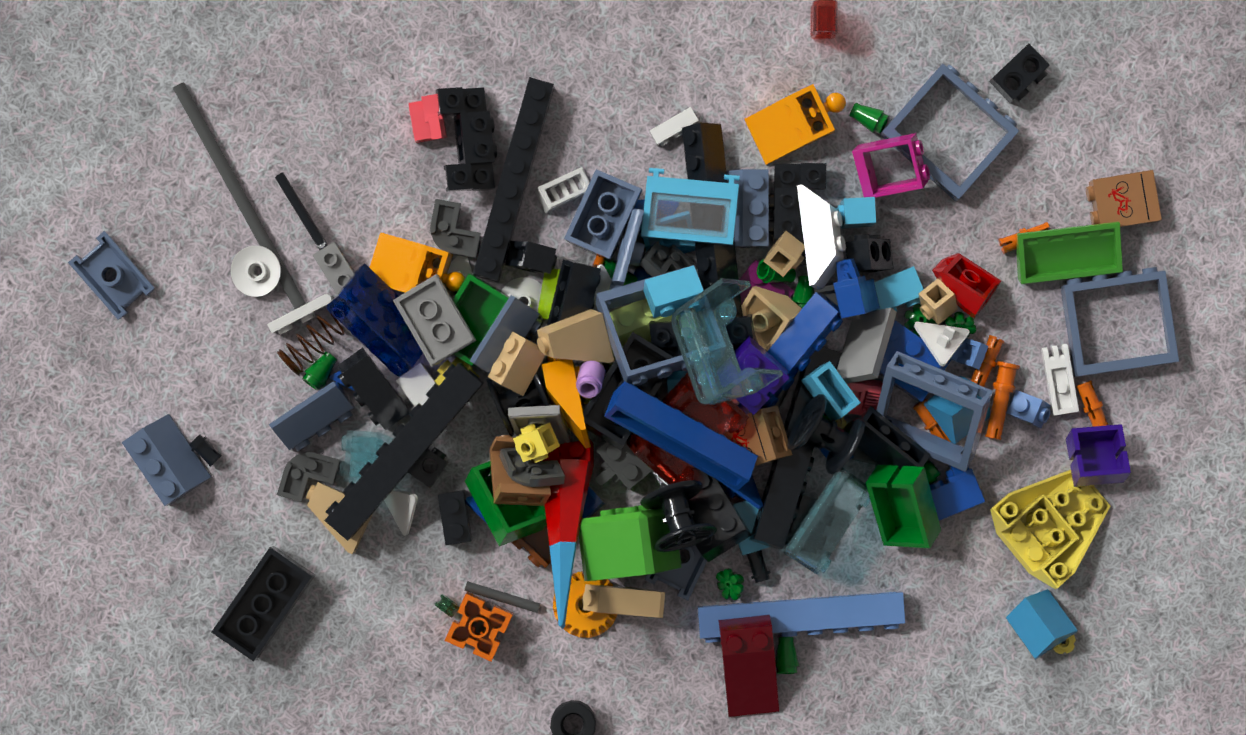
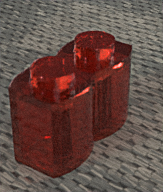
[810,0,838,39]

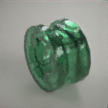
[434,594,459,617]

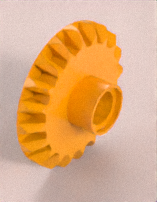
[553,571,618,638]

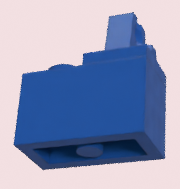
[833,258,880,319]
[929,465,985,521]

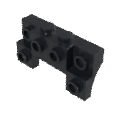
[435,87,497,192]
[769,163,827,266]
[649,314,758,373]

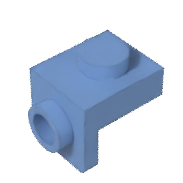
[951,338,988,370]
[1006,390,1051,428]

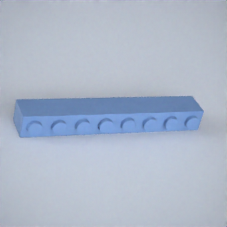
[697,591,905,643]

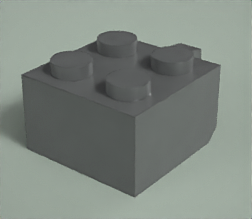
[594,432,668,490]

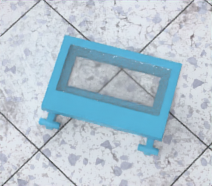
[641,168,740,246]

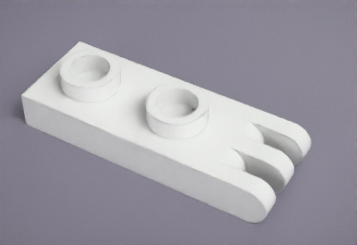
[267,294,333,335]
[1041,344,1079,416]

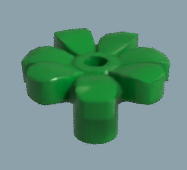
[904,304,936,336]
[945,311,976,337]
[716,568,744,600]

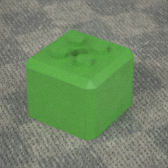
[578,505,682,581]

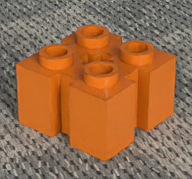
[444,592,514,662]

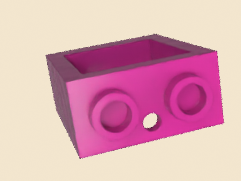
[852,133,930,198]

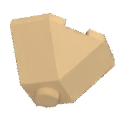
[741,286,801,351]

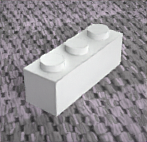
[649,107,699,146]

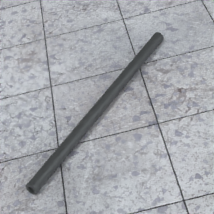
[173,82,306,309]

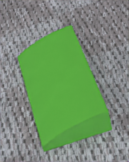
[1017,222,1123,284]

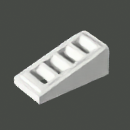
[535,167,590,214]

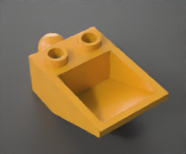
[744,84,846,165]
[365,232,465,293]
[542,356,591,448]

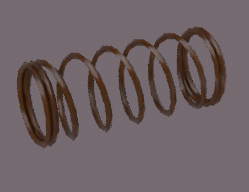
[277,302,355,376]

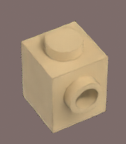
[763,231,805,277]
[919,279,958,325]

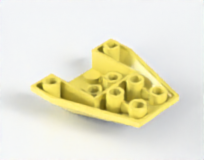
[990,470,1111,589]

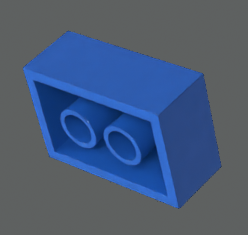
[879,320,951,402]

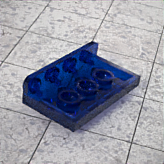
[326,263,423,377]

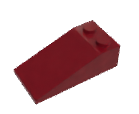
[718,615,779,717]

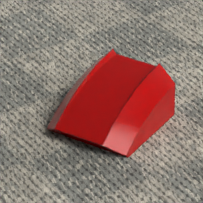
[932,253,1001,319]

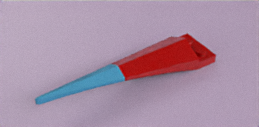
[542,439,594,629]

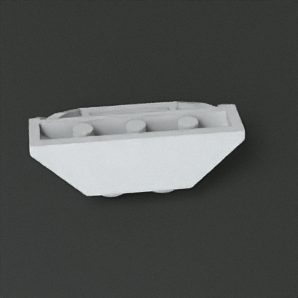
[797,185,846,290]

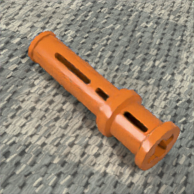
[985,361,1020,440]

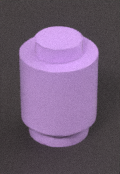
[576,361,605,398]

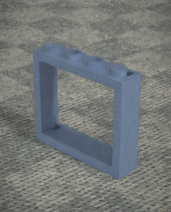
[880,63,1019,201]
[595,265,726,386]
[1060,267,1179,377]
[876,351,993,472]

